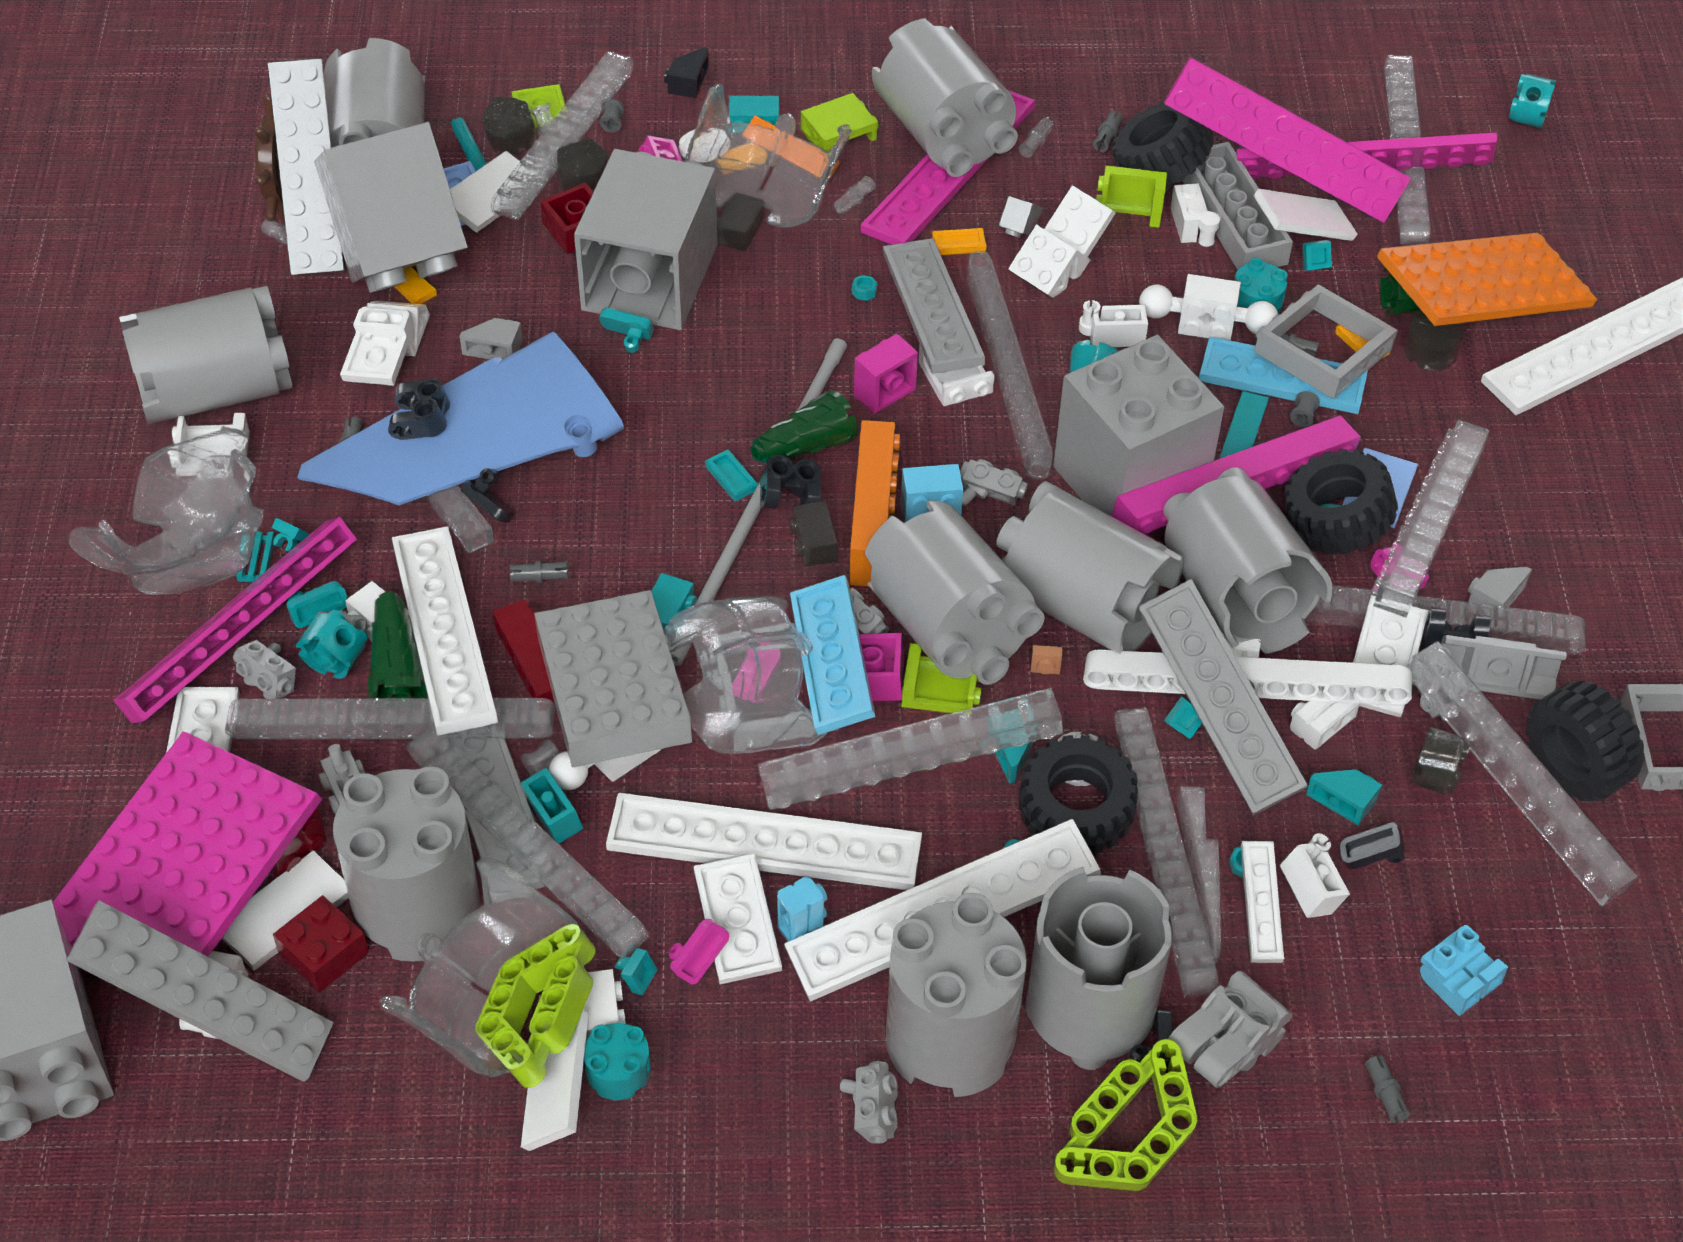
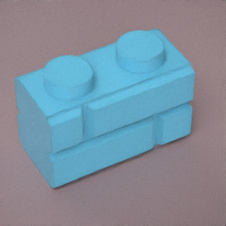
[777,876,827,942]

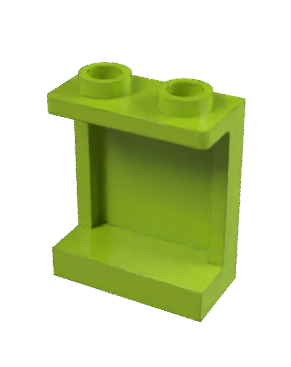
[801,93,879,157]
[1096,166,1167,228]
[901,643,981,716]

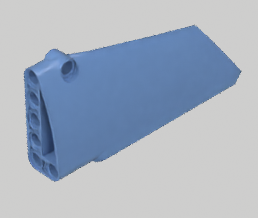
[298,332,624,505]

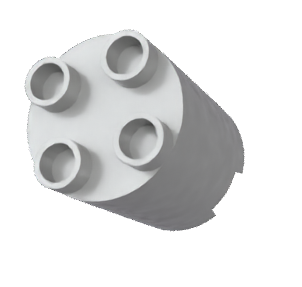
[872,18,1018,177]
[324,38,425,148]
[119,286,293,425]
[1163,468,1333,654]
[996,481,1183,654]
[865,501,1045,685]
[333,766,480,961]
[1025,867,1172,1070]
[886,893,1026,1097]

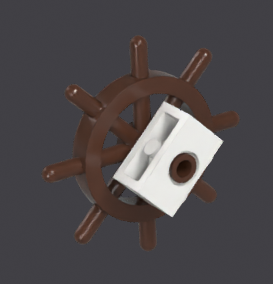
[255,93,285,221]

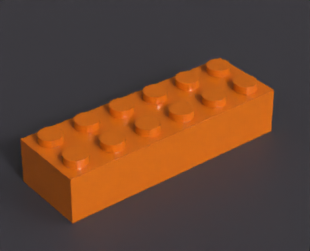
[849,420,900,587]

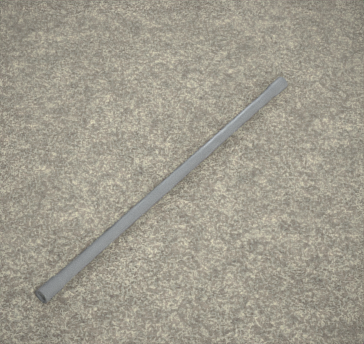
[669,338,847,666]

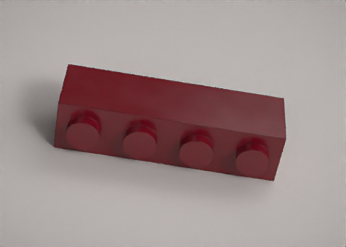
[492,599,556,714]

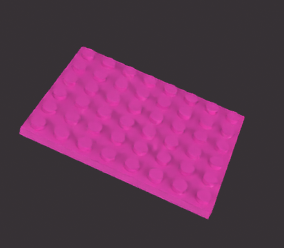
[53,731,322,957]

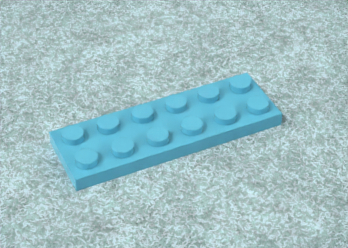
[1199,337,1368,414]
[790,575,876,735]

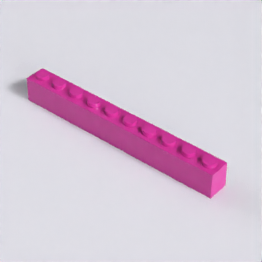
[1112,415,1361,535]
[113,517,357,723]

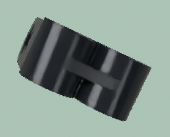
[388,378,450,440]
[760,455,821,516]
[1422,607,1491,653]

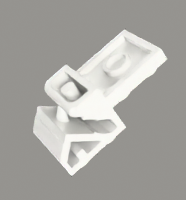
[1008,186,1115,298]
[340,301,430,386]

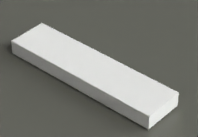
[1241,841,1284,963]

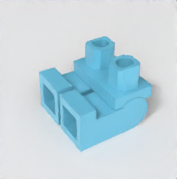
[1420,925,1508,1016]

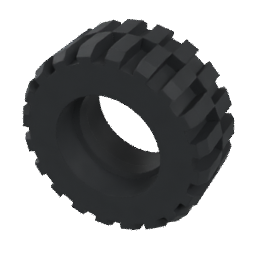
[1112,100,1214,188]
[1284,449,1398,555]
[1526,681,1645,802]
[1019,735,1139,855]

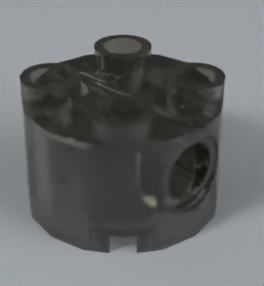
[482,97,537,156]
[557,138,608,192]
[1404,310,1463,371]
[1410,726,1471,795]

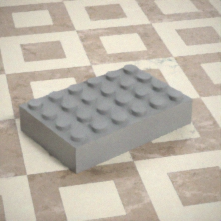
[534,590,692,768]

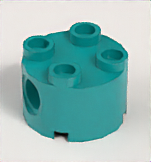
[1508,73,1556,129]
[1234,258,1287,314]
[296,610,368,679]
[584,1023,651,1100]

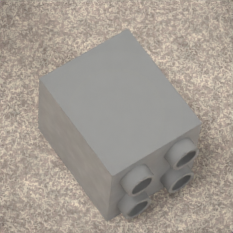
[314,122,468,293]
[574,149,718,330]
[1053,334,1224,517]
[0,900,114,1141]

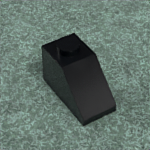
[664,48,709,98]

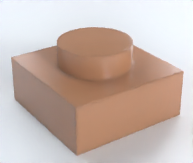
[1030,645,1062,674]

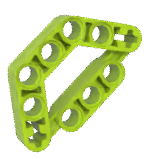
[475,924,596,1088]
[1053,1039,1197,1191]

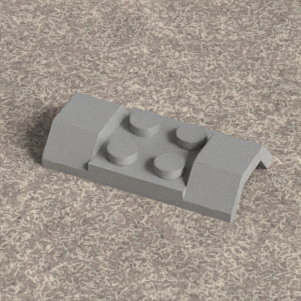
[1440,635,1567,700]

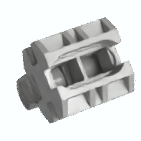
[1168,971,1293,1088]

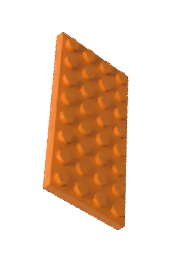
[1377,233,1597,326]

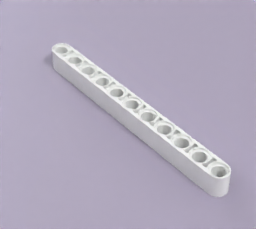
[1083,650,1412,706]

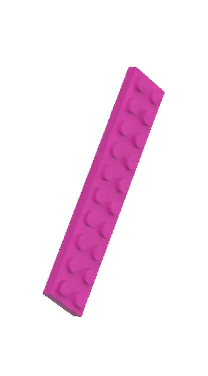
[1164,57,1411,223]
[861,90,1035,245]
[1237,132,1497,180]

